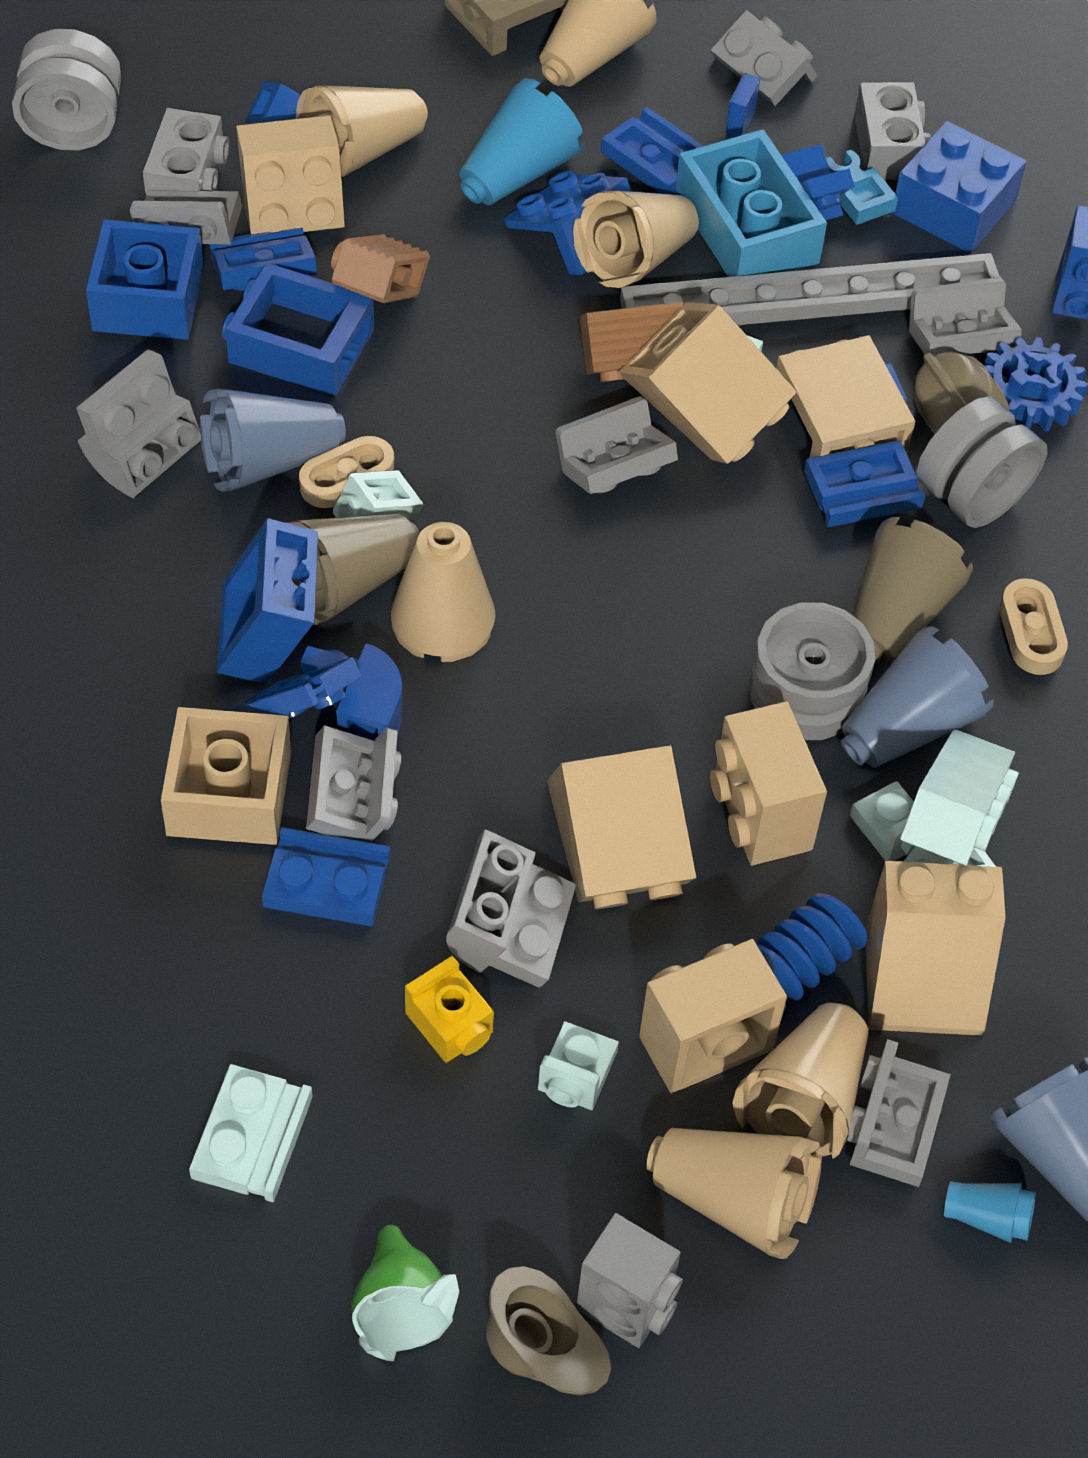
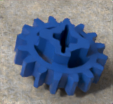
[984,337,1088,432]

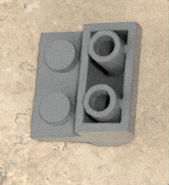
[76,349,201,498]
[446,829,576,988]

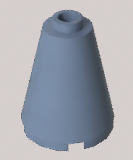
[200,389,346,492]
[841,626,994,768]
[989,1057,1088,1222]

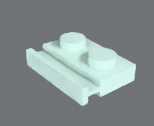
[189,1064,313,1202]

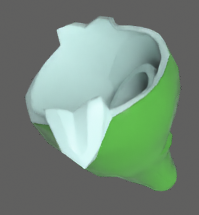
[351,1225,459,1361]

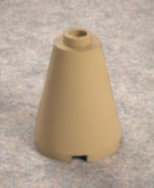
[540,0,657,87]
[295,85,428,178]
[573,190,699,288]
[391,522,495,662]
[732,1003,868,1159]
[647,1128,822,1259]

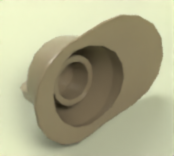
[914,352,1009,435]
[486,1266,611,1395]

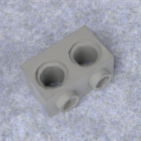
[854,82,931,180]
[143,108,230,194]
[576,1213,683,1348]

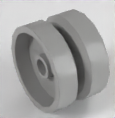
[12,29,121,150]
[916,396,1048,528]
[749,602,875,740]

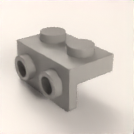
[711,10,818,106]
[130,190,242,245]
[909,277,1022,356]
[556,397,678,494]
[306,725,401,843]
[847,1039,951,1187]

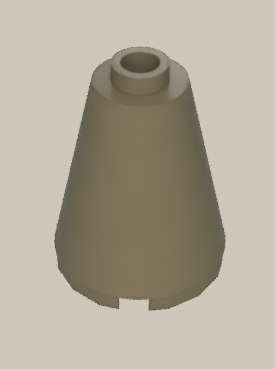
[288,514,420,625]
[852,517,973,667]

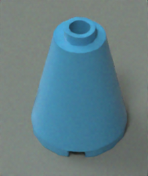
[459,78,585,205]

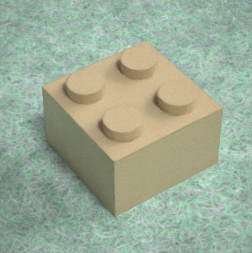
[236,115,345,234]
[710,701,827,866]
[161,707,291,845]
[639,939,787,1094]

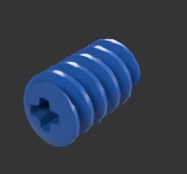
[757,893,868,1012]

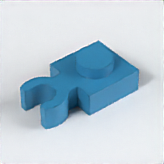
[826,150,898,225]

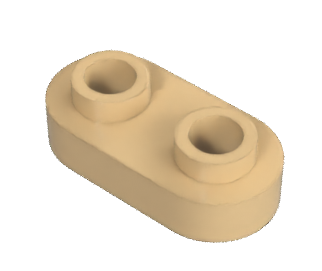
[299,436,394,508]
[999,578,1068,675]

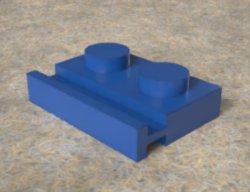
[600,107,703,195]
[209,227,317,291]
[804,440,925,527]
[230,657,362,718]
[262,827,390,927]

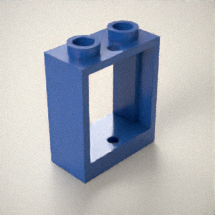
[222,263,374,397]
[216,518,318,684]

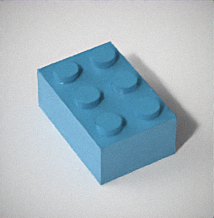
[675,129,827,277]

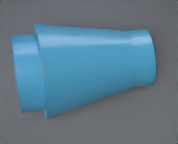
[944,1181,1036,1243]

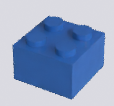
[891,121,1027,254]
[86,220,204,340]

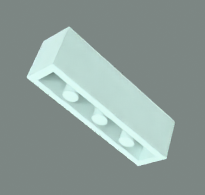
[900,729,1019,865]

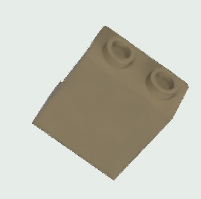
[445,0,568,56]

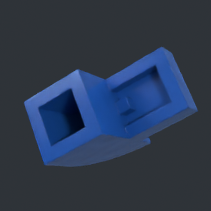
[781,144,855,220]
[300,643,402,741]

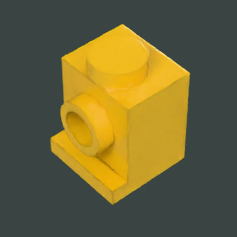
[405,956,494,1063]

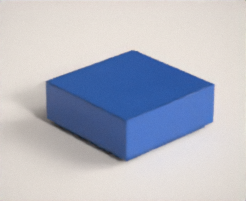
[725,73,760,138]

